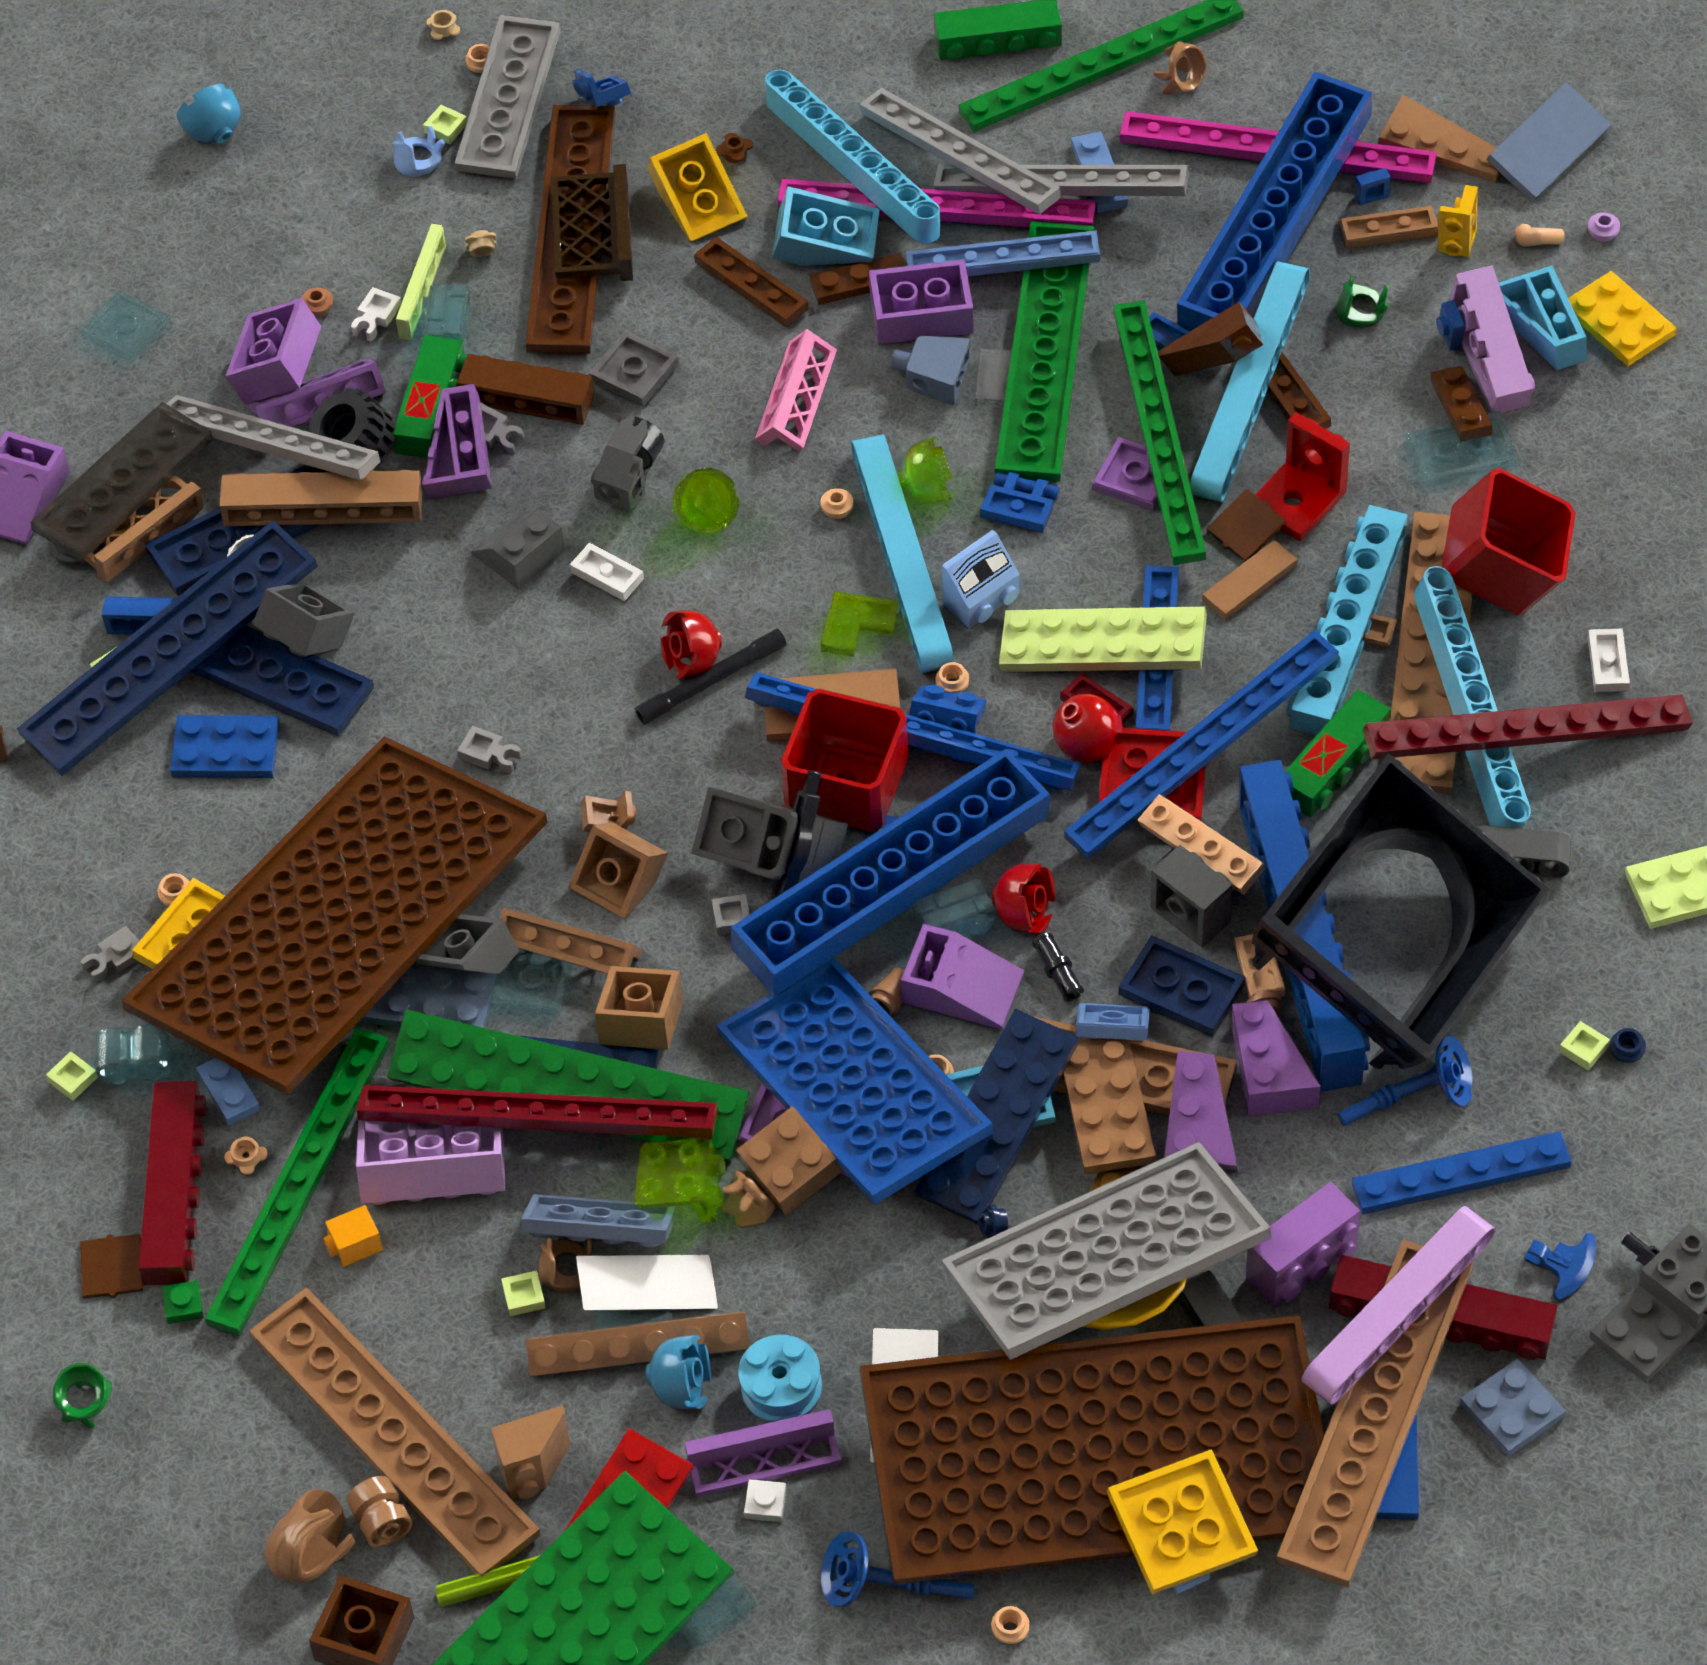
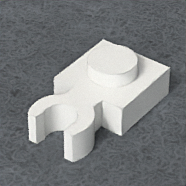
[351,287,401,342]

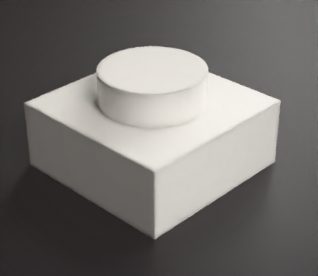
[744,1480,787,1522]

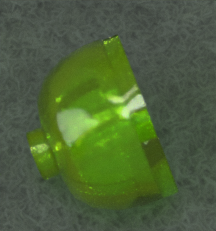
[897,436,955,504]
[671,467,740,534]

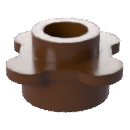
[716,133,753,163]

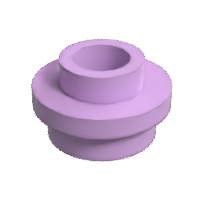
[1588,213,1620,242]

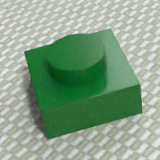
[162,1280,204,1324]

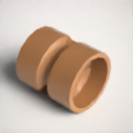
[346,1476,413,1548]

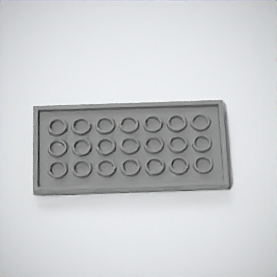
[942,1142,1272,1360]

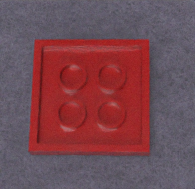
[1099,728,1206,821]

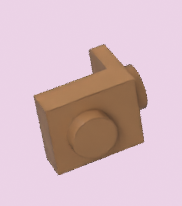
[580,791,636,832]

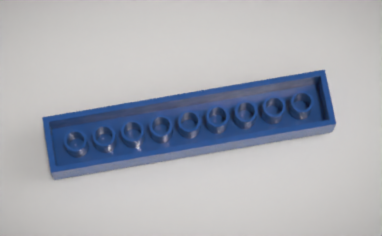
[1177,72,1372,331]
[731,748,1050,997]
[1238,760,1370,1092]

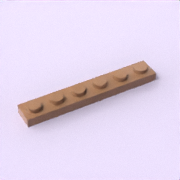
[526,1311,750,1376]

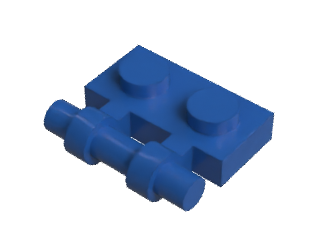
[980,472,1060,533]

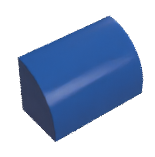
[102,596,175,634]

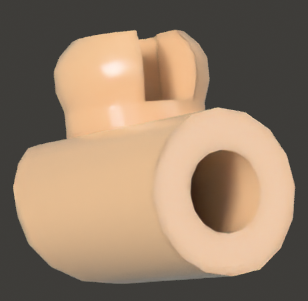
[1515,224,1564,247]

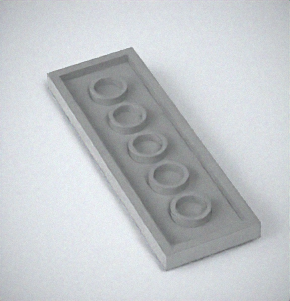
[455,15,561,179]

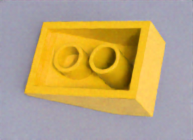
[647,133,748,243]

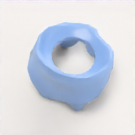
[392,126,445,177]

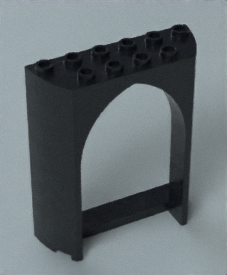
[1251,753,1550,1069]

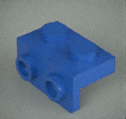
[572,68,631,107]
[910,685,987,734]

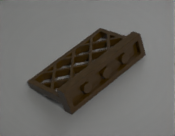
[551,164,633,281]

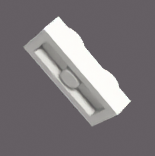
[570,543,644,601]
[1587,628,1630,692]

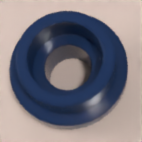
[1610,1028,1646,1063]
[979,1205,1008,1239]

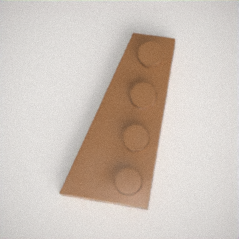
[1378,95,1501,183]

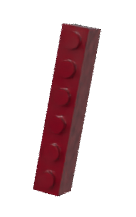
[139,1081,207,1285]
[1329,1255,1558,1360]

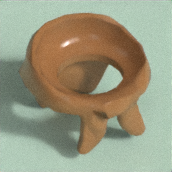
[1154,41,1207,94]
[721,1170,777,1228]
[538,1237,592,1292]

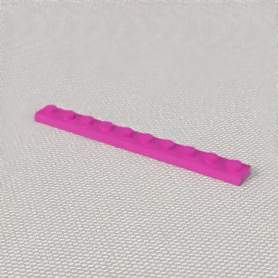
[1120,111,1437,183]
[778,179,1096,227]

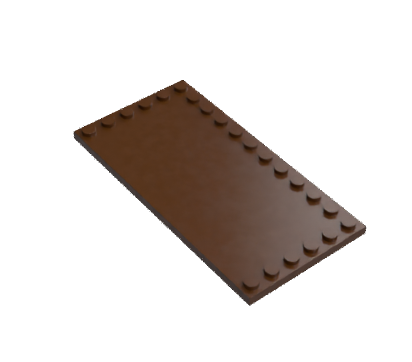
[122,736,548,1095]
[859,1315,1324,1585]

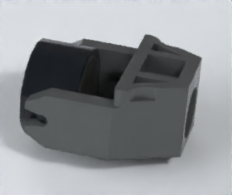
[591,414,665,511]

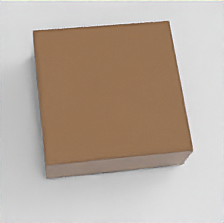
[1362,614,1397,649]

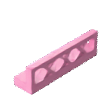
[755,329,837,451]

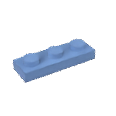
[1071,131,1128,213]

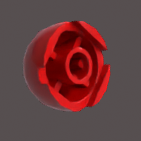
[661,610,722,679]
[1052,694,1123,763]
[991,863,1055,933]

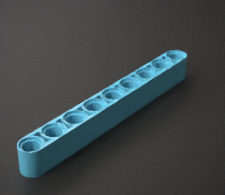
[765,70,940,243]
[1190,261,1310,502]
[851,434,954,674]
[1414,566,1531,829]

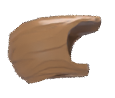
[263,1488,355,1584]

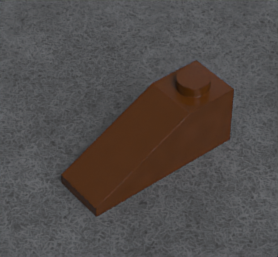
[1158,302,1263,376]

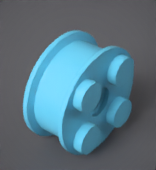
[738,1335,822,1422]

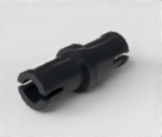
[1032,933,1084,1002]

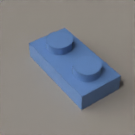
[196,1058,260,1126]

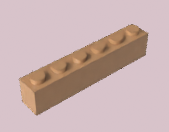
[219,470,423,526]

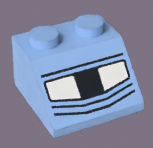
[942,530,1020,629]

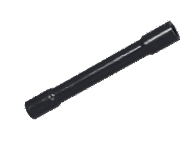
[634,628,787,725]

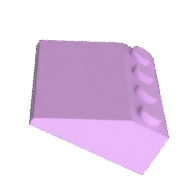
[356,1120,505,1205]

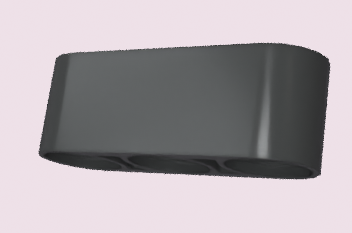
[1477,826,1572,878]
[1177,1270,1244,1327]

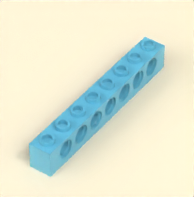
[1286,505,1408,735]

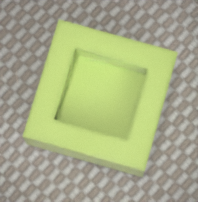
[423,105,467,145]
[1559,1021,1610,1071]
[46,1052,98,1101]
[501,1270,545,1317]

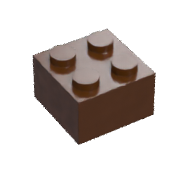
[309,1575,414,1665]

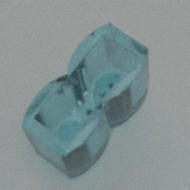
[96,1024,171,1084]

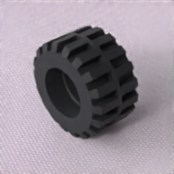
[305,388,395,470]

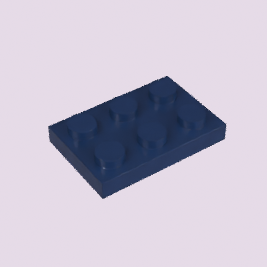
[1118,935,1245,1037]

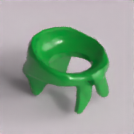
[1335,276,1388,328]
[53,1363,112,1428]

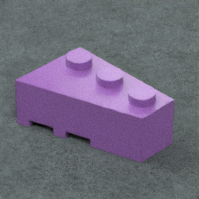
[422,384,492,499]
[1231,1000,1320,1116]
[1164,1050,1239,1172]

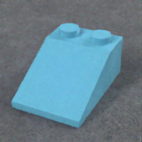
[772,186,880,266]

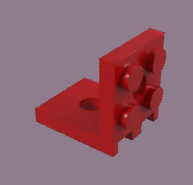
[1255,412,1350,542]

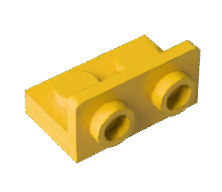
[1438,185,1478,257]

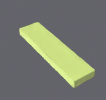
[396,224,446,340]

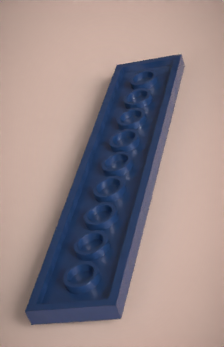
[17,520,318,776]

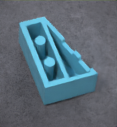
[1499,265,1587,370]

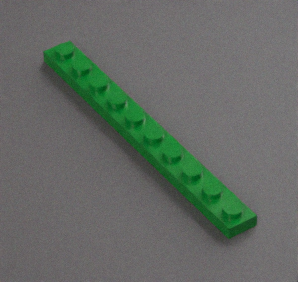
[959,0,1244,132]
[1113,300,1206,565]
[205,1028,390,1336]

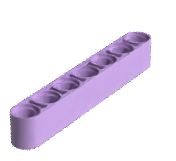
[1301,1206,1495,1405]

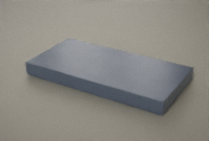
[1486,82,1612,202]

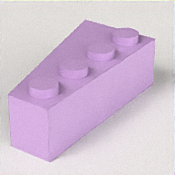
[1450,265,1535,415]

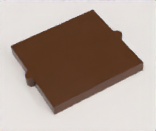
[1206,489,1286,561]
[80,1234,143,1299]

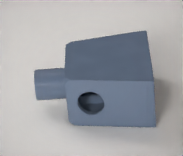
[891,336,970,405]

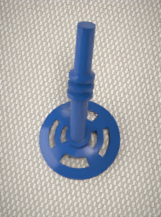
[1337,1035,1473,1126]
[821,1531,975,1607]

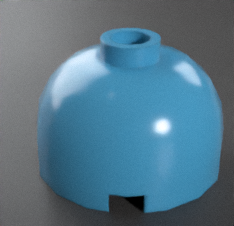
[177,84,241,143]
[646,1335,711,1410]

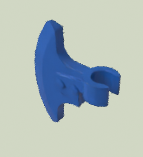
[1524,1233,1596,1301]

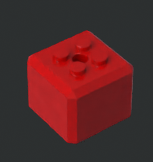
[1442,468,1576,616]
[781,689,908,832]

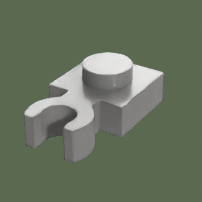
[481,403,525,453]
[457,726,522,773]
[81,926,139,982]

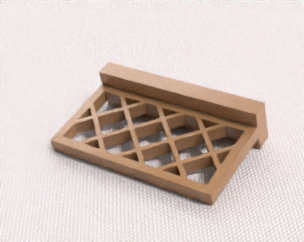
[50,454,203,583]

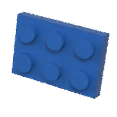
[170,715,279,778]

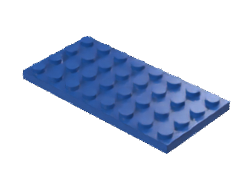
[716,958,994,1205]

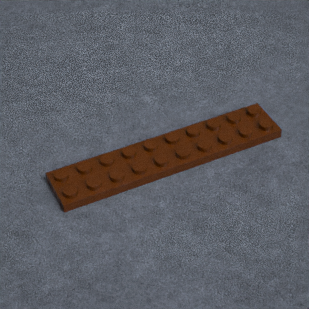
[526,105,616,354]

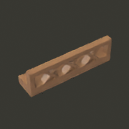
[500,907,643,974]

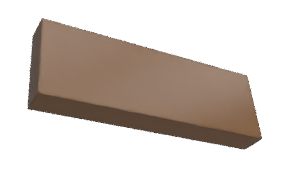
[1338,205,1438,249]
[1202,540,1298,621]

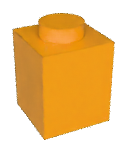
[323,1205,383,1267]

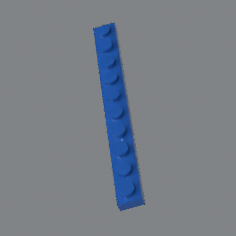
[1064,630,1339,860]
[745,672,1081,791]

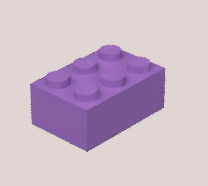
[869,260,974,344]
[225,298,321,405]
[1246,1182,1360,1308]

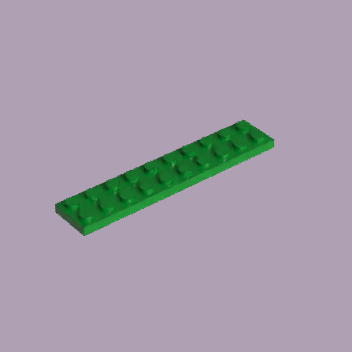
[995,221,1094,482]
[387,1009,750,1162]

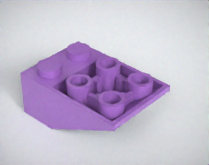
[0,431,70,545]
[901,924,1024,1030]

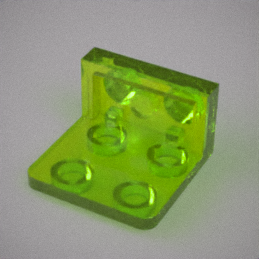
[635,1138,725,1222]

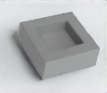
[711,894,750,935]

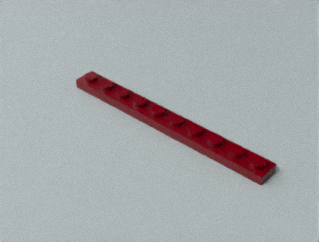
[1363,694,1693,760]
[357,1085,718,1139]

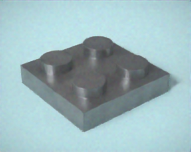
[589,330,679,407]

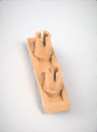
[1138,794,1266,895]

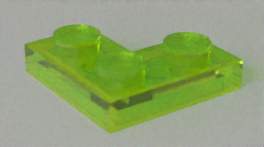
[820,591,900,657]

